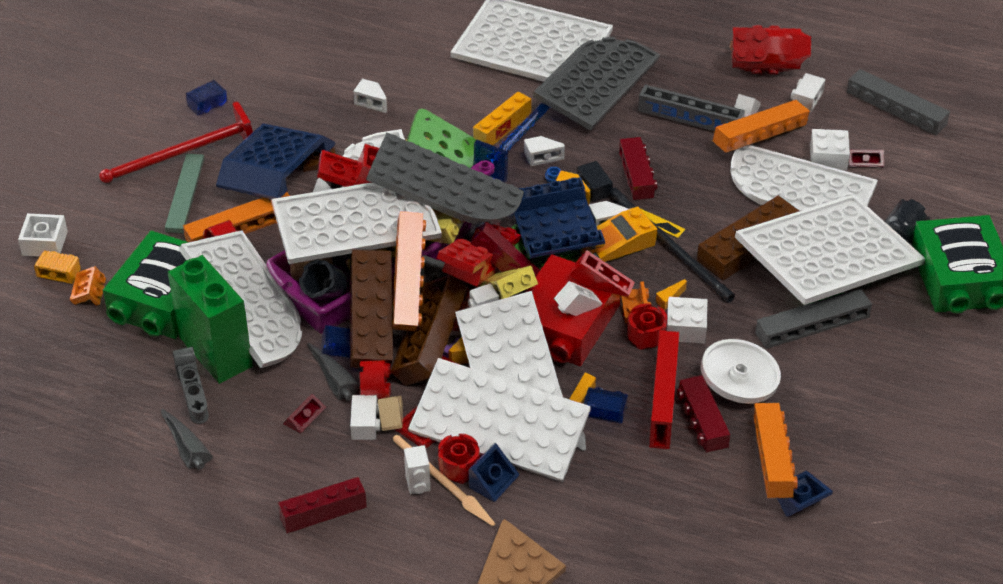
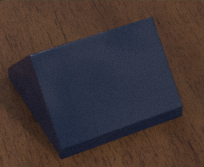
[469,443,520,502]
[777,470,833,517]

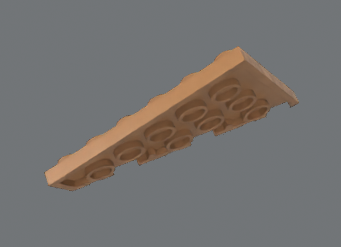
[478,519,566,584]

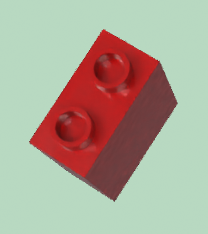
[525,254,620,367]

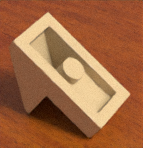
[378,396,403,431]

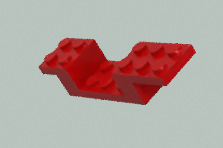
[317,144,379,187]
[437,222,521,286]

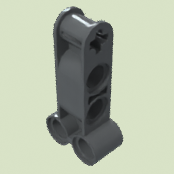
[172,347,209,424]

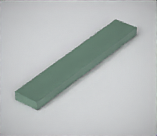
[165,154,205,233]

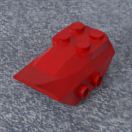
[732,25,811,75]

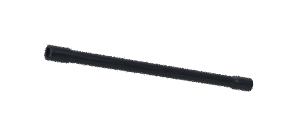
[609,187,735,303]

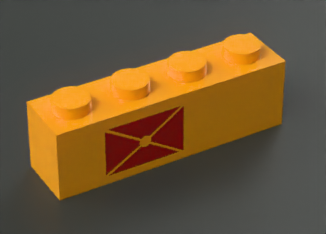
[473,92,532,150]

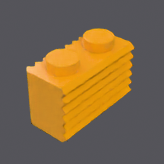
[34,250,81,284]

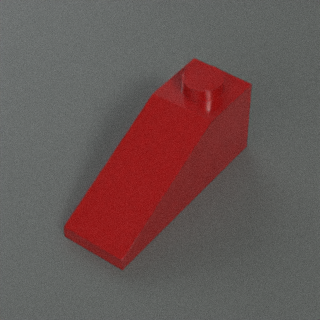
[570,250,635,297]

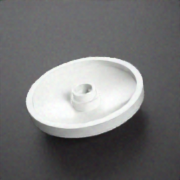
[701,339,781,404]

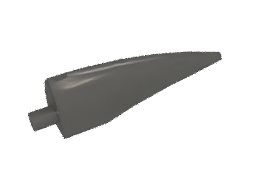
[307,343,360,401]
[161,409,213,470]

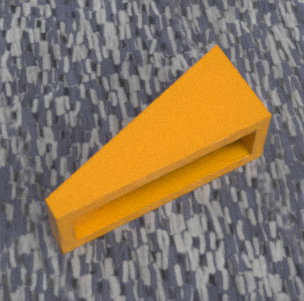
[655,279,687,311]
[569,373,596,404]

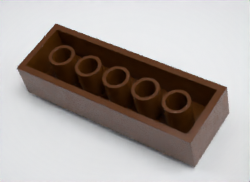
[697,195,799,281]
[350,250,393,368]
[390,275,467,386]

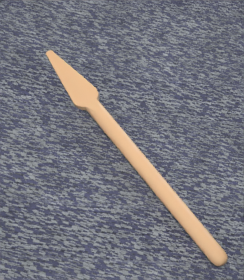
[393,435,495,526]

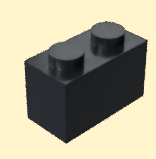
[577,160,613,202]

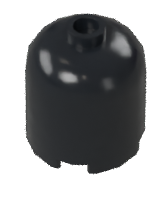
[884,199,930,244]
[299,259,348,303]

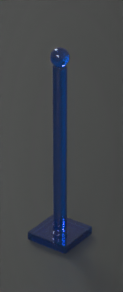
[473,102,551,183]

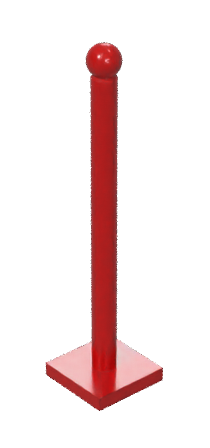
[99,101,253,183]

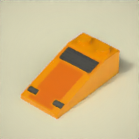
[580,207,658,262]

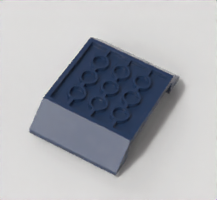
[216,123,335,200]
[514,177,605,262]

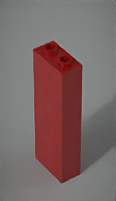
[649,330,679,449]

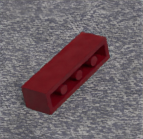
[619,137,658,200]
[471,222,540,293]
[677,375,731,453]
[278,477,367,534]

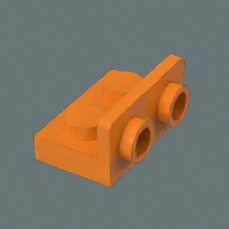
[70,266,106,306]
[620,281,651,323]

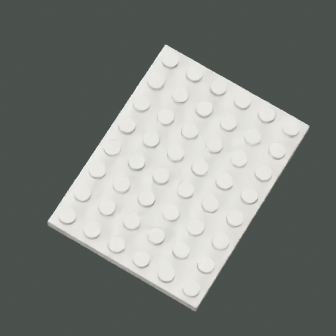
[451,0,613,82]
[735,194,925,305]

